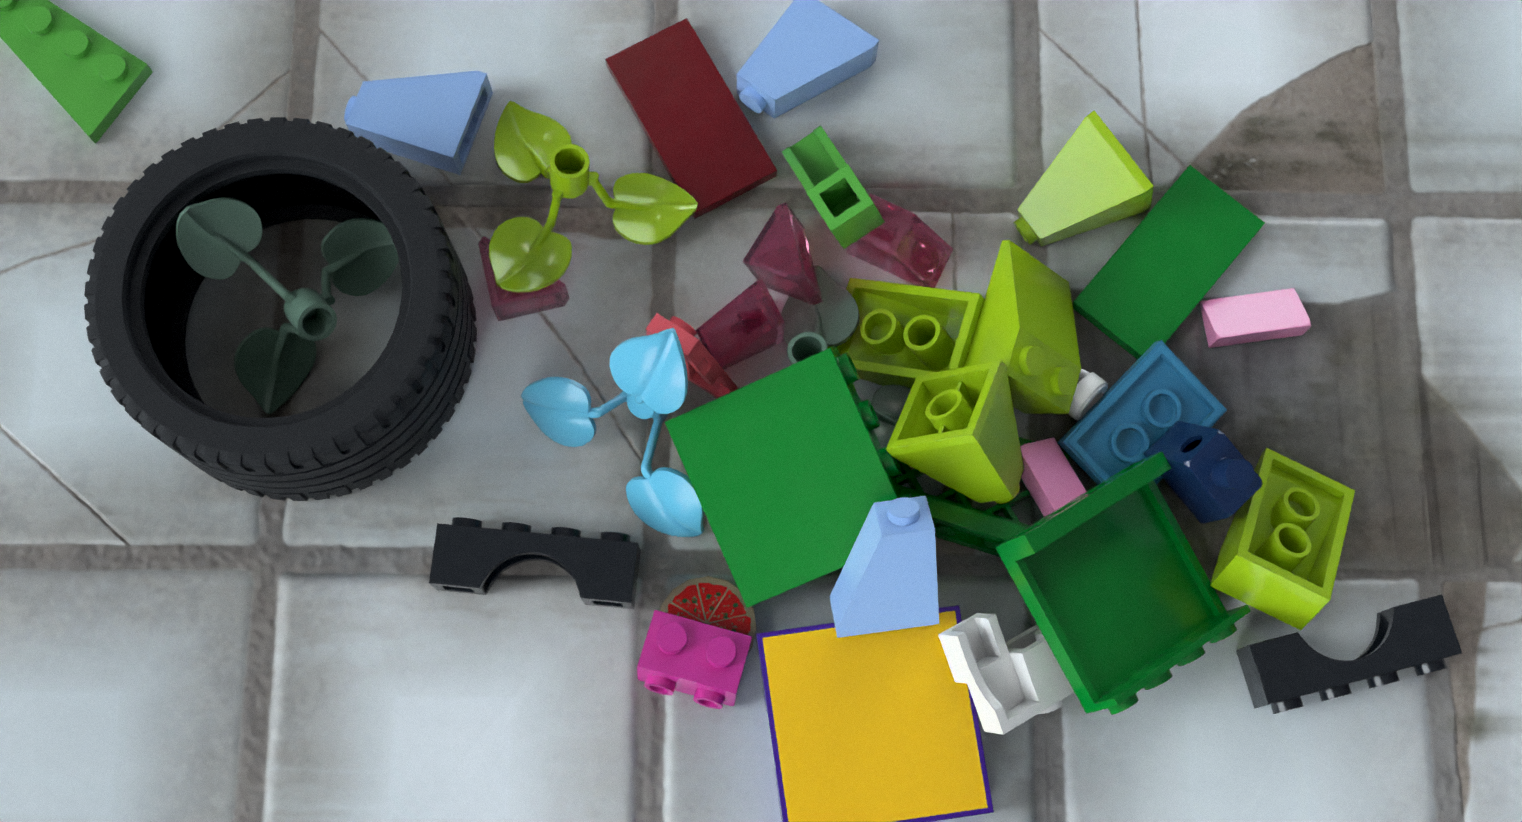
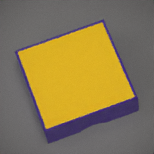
[756,605,994,822]

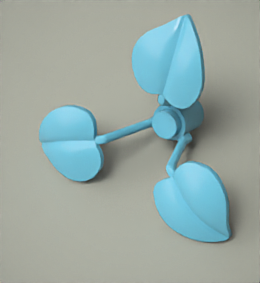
[521,328,704,537]

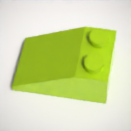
[964,240,1081,414]
[828,278,984,389]
[1210,447,1355,630]

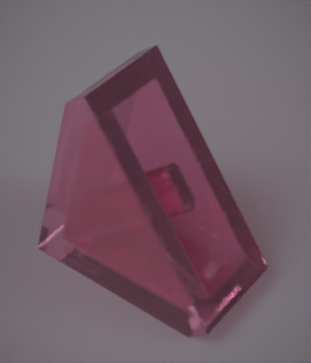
[742,202,823,305]
[478,236,570,321]
[696,280,785,370]

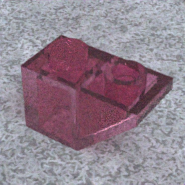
[846,193,953,288]

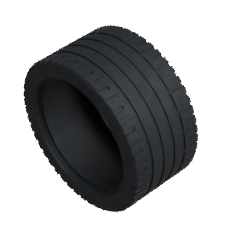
[84,117,477,501]

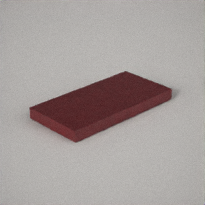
[605,18,777,219]

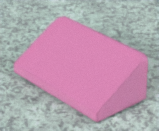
[1199,288,1311,348]
[1020,438,1086,517]

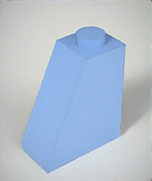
[736,0,879,119]
[344,71,493,175]
[830,496,939,638]

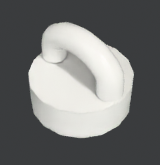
[1069,369,1108,421]

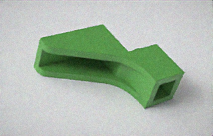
[781,125,885,249]

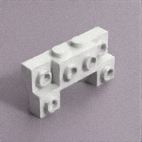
[938,613,1074,735]

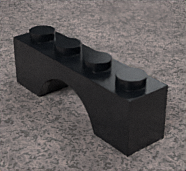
[429,517,641,609]
[1236,594,1462,714]

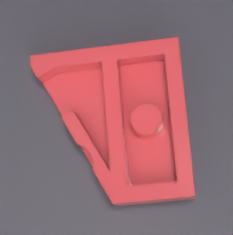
[646,313,738,398]

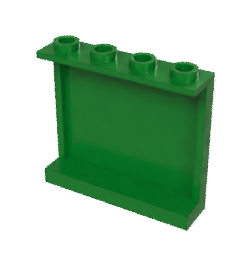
[665,346,913,608]
[995,451,1251,715]

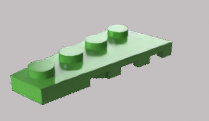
[0,0,153,144]

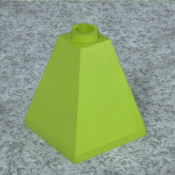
[1013,110,1154,247]
[886,360,1024,504]

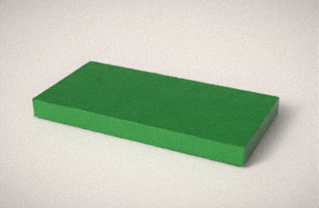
[1072,165,1265,360]

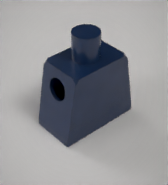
[1143,421,1263,523]

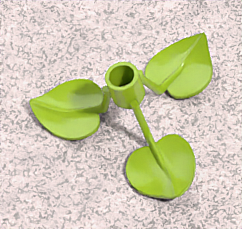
[489,101,698,292]

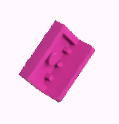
[637,610,752,709]

